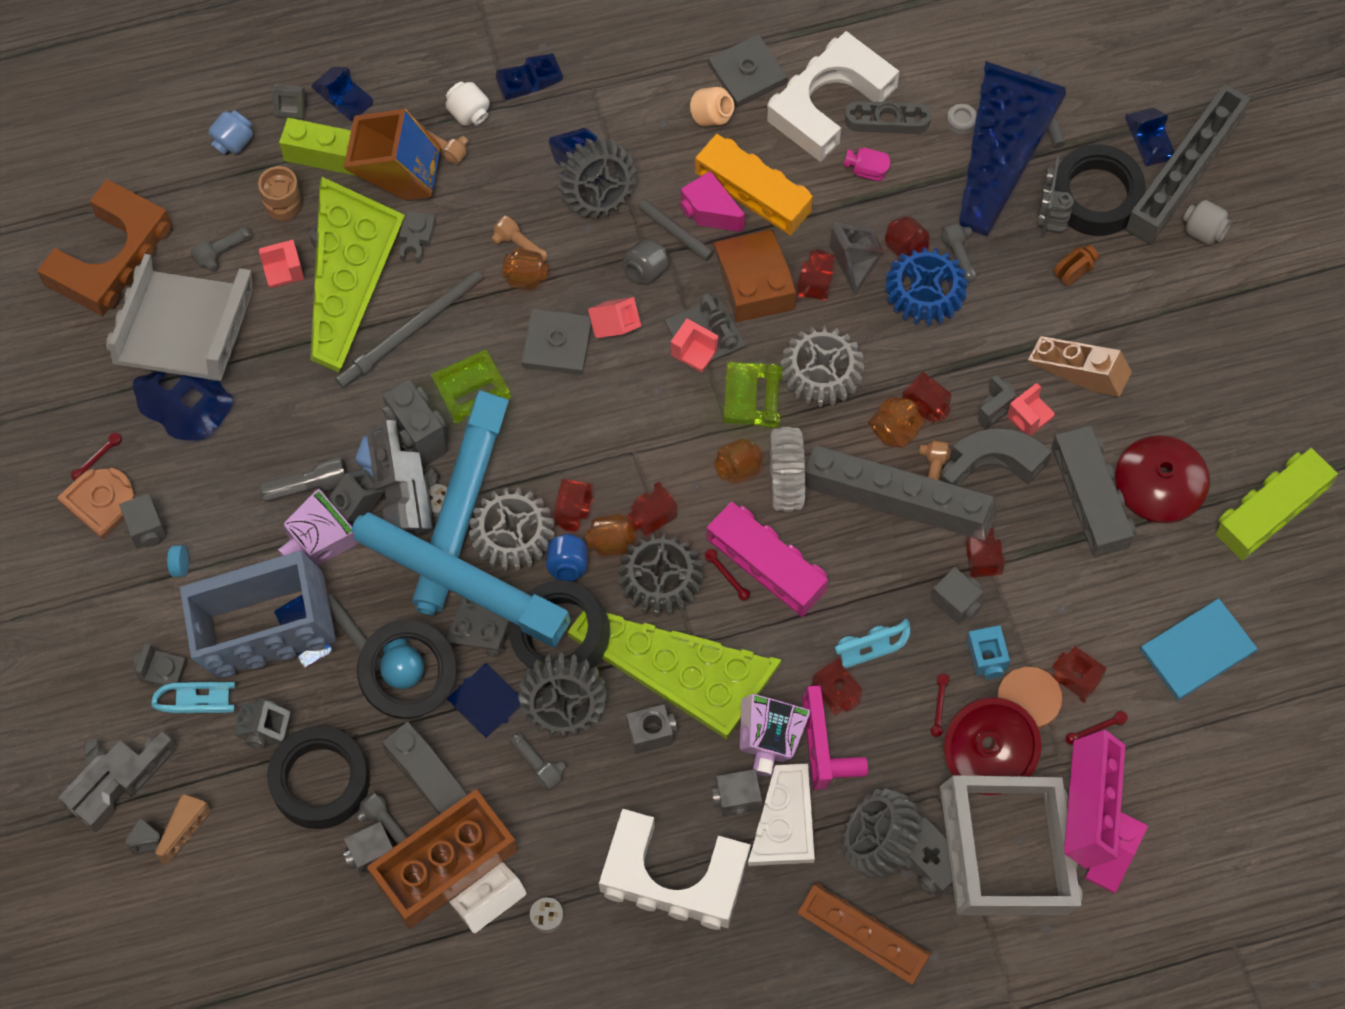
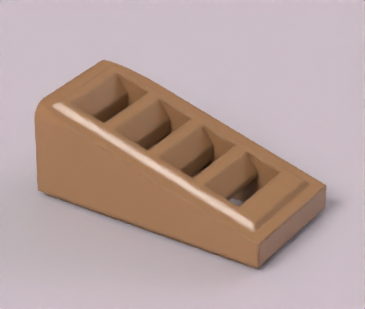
[155,794,211,865]

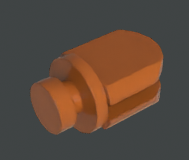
[1053,244,1099,287]

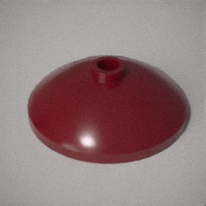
[1115,435,1210,523]
[943,697,1041,796]

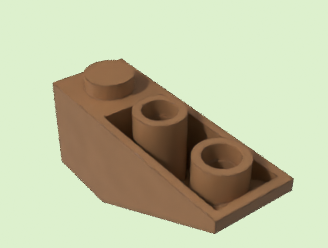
[1028,336,1132,397]

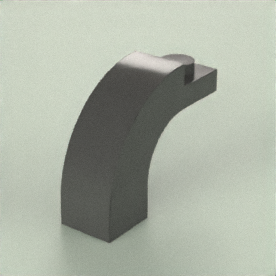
[940,428,1052,486]

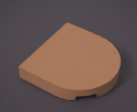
[57,468,135,540]

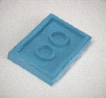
[1140,598,1258,701]

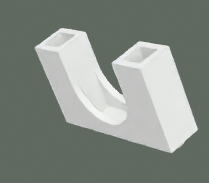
[767,31,899,162]
[599,809,750,930]

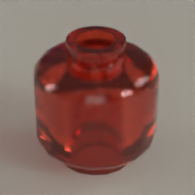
[885,216,930,258]

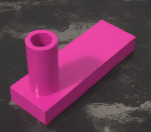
[802,686,868,790]

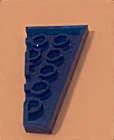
[959,61,1066,236]

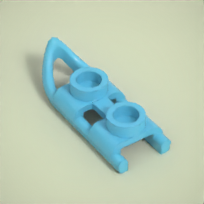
[834,618,910,671]
[151,682,235,714]

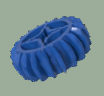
[885,246,968,327]

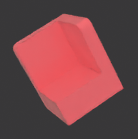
[258,240,304,288]
[588,297,641,338]
[671,319,718,372]
[1007,383,1055,436]

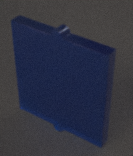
[447,663,521,738]

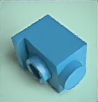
[966,625,1010,679]

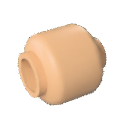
[690,87,734,127]

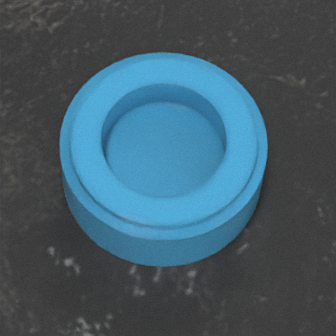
[167,545,189,577]

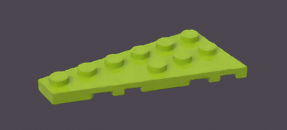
[310,177,405,373]
[567,611,782,740]

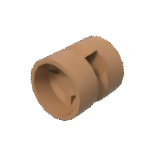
[258,166,303,221]

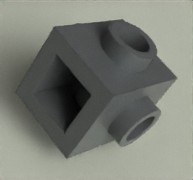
[234,699,291,749]

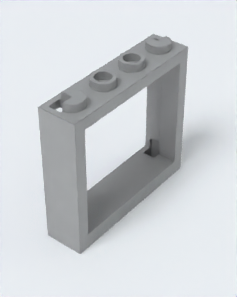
[940,775,1082,915]

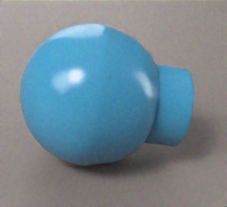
[380,638,425,689]

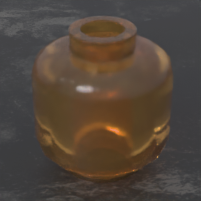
[502,248,548,290]
[714,439,762,484]
[586,513,635,557]

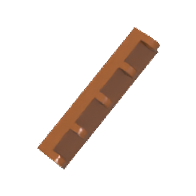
[798,882,932,985]

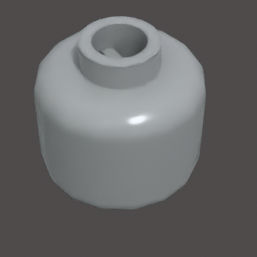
[1183,200,1231,245]

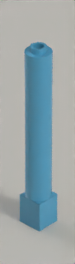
[412,390,509,616]
[352,512,571,648]

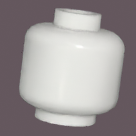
[446,82,490,126]

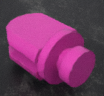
[843,147,890,182]

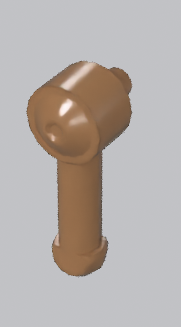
[426,130,468,165]
[491,215,548,264]
[919,440,951,481]

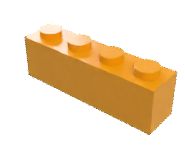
[695,134,813,236]

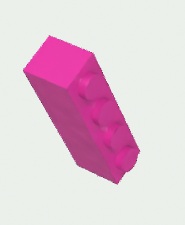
[706,501,828,617]
[1064,729,1125,869]

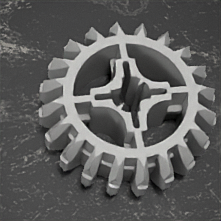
[781,325,864,407]
[770,427,805,512]
[469,487,554,572]

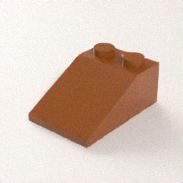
[713,229,796,323]

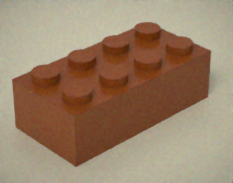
[367,789,518,929]

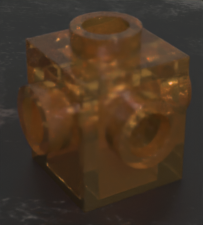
[868,397,925,448]

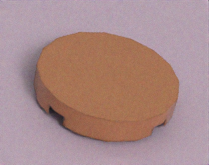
[997,667,1062,730]

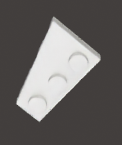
[748,764,815,866]

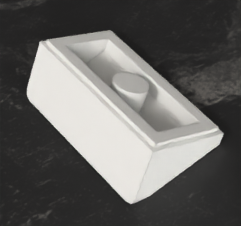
[450,862,526,933]

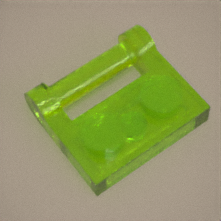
[431,349,511,424]
[724,362,783,428]

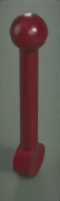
[71,433,122,481]
[704,549,750,601]
[930,674,950,738]
[1065,711,1128,745]

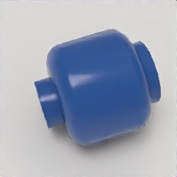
[546,534,588,582]

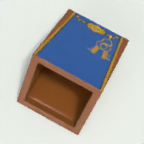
[344,108,441,201]

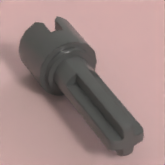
[260,456,348,501]

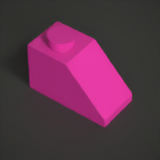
[679,171,745,232]
[1085,812,1148,894]

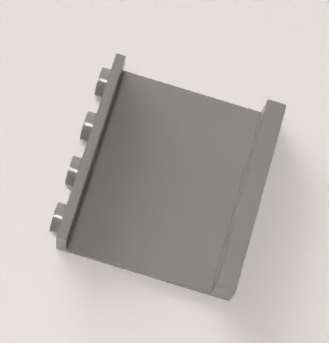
[106,254,254,381]

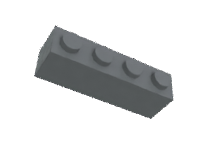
[1052,425,1136,558]

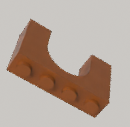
[37,179,171,317]

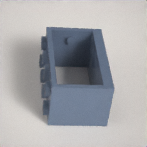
[180,550,336,678]

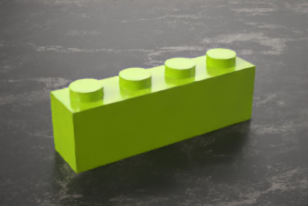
[1216,448,1338,561]

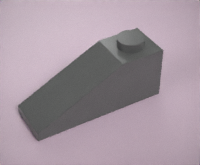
[382,721,467,815]

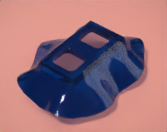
[133,371,233,441]

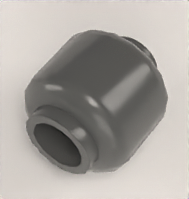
[623,239,668,284]

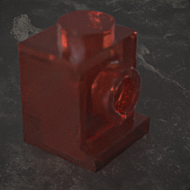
[797,250,835,301]
[901,372,952,424]
[554,479,594,532]
[626,481,677,537]
[965,528,1005,578]
[1053,646,1107,703]
[812,658,862,716]

